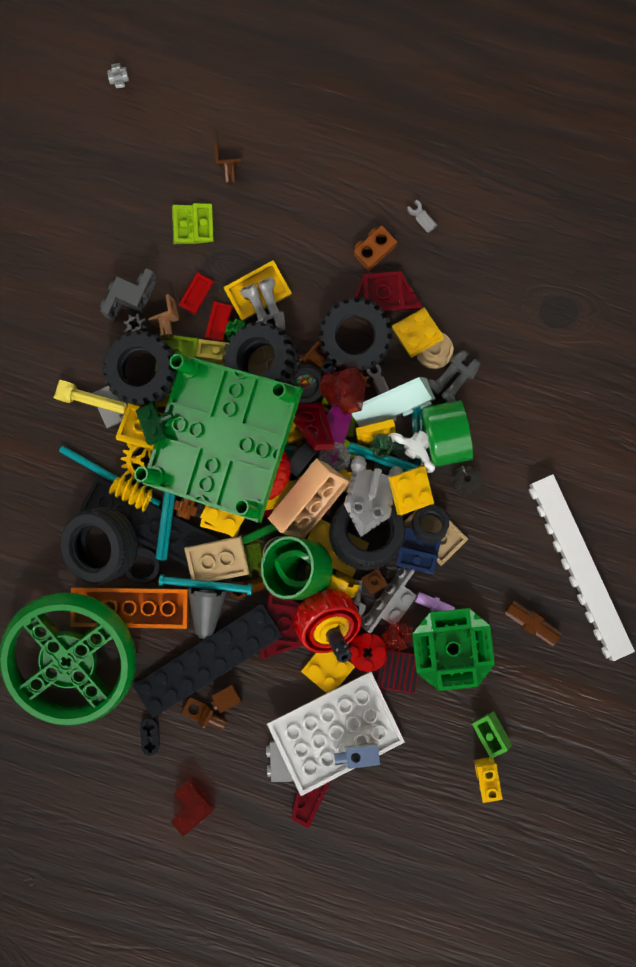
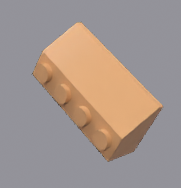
[268,458,351,538]

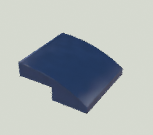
[396,526,441,574]

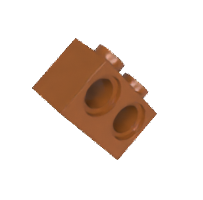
[353,226,397,271]

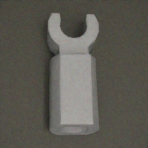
[407,200,437,233]
[367,364,389,395]

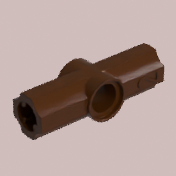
[504,600,562,647]

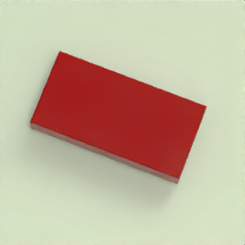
[179,272,214,315]
[205,301,233,342]

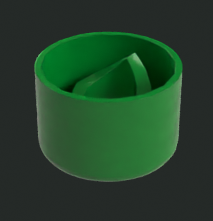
[421,400,473,467]
[261,536,333,600]

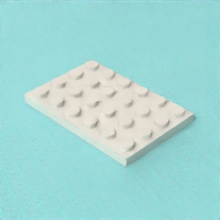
[267,672,405,796]

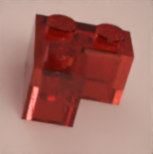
[319,367,366,415]
[171,778,215,837]

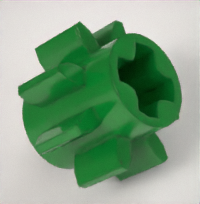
[224,319,246,341]

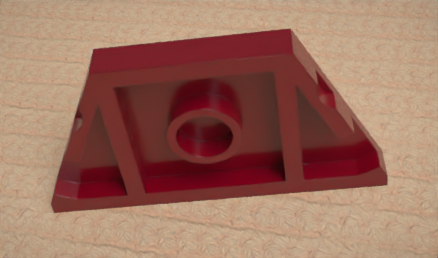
[354,271,422,312]
[260,593,301,659]

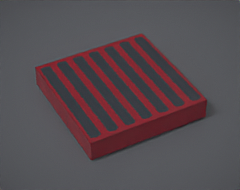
[377,650,418,694]

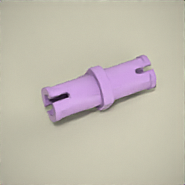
[415,592,455,612]

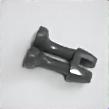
[428,349,481,403]

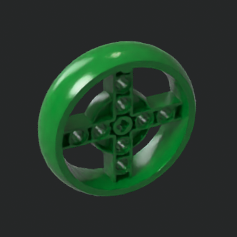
[0,592,136,726]

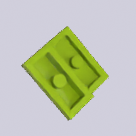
[172,203,213,244]

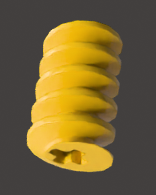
[109,474,153,512]

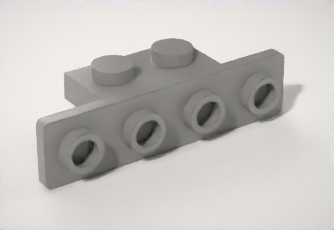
[361,567,417,633]

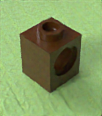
[361,568,387,595]
[211,683,242,713]

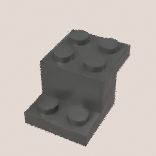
[100,269,158,321]

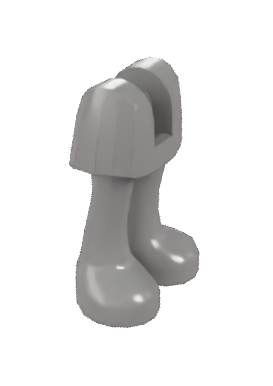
[240,277,285,331]

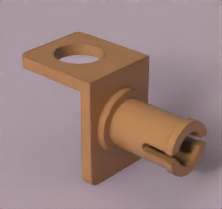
[148,294,179,340]

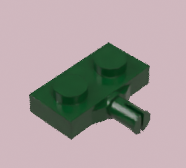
[136,402,174,446]

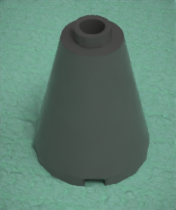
[188,587,227,639]

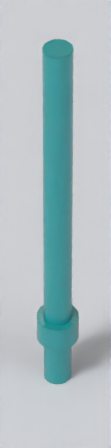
[59,445,161,508]

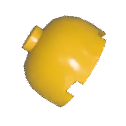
[326,571,360,599]

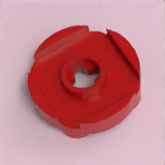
[349,633,388,672]

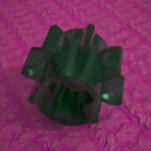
[370,434,395,458]

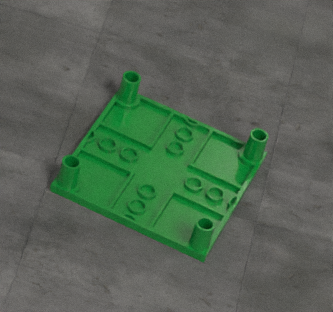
[134,354,303,523]

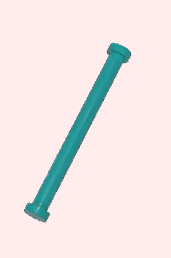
[159,574,253,595]

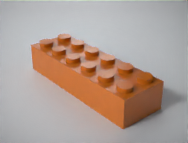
[70,587,190,629]

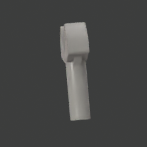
[353,580,366,616]

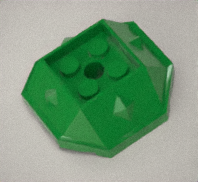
[412,608,495,691]

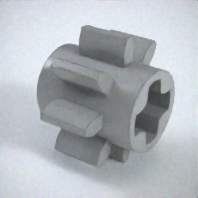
[107,63,129,88]
[123,313,148,333]

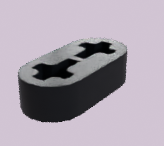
[140,718,160,756]

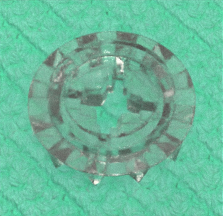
[319,442,350,472]

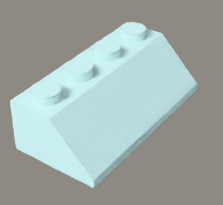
[349,377,435,427]

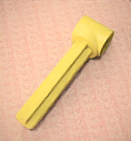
[54,380,127,414]

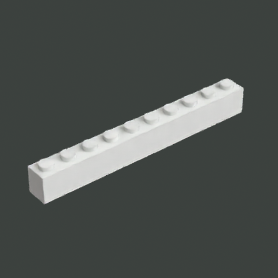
[529,474,635,661]

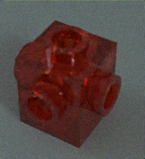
[382,622,413,652]

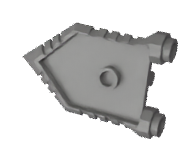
[344,456,403,537]

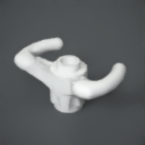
[387,430,435,473]

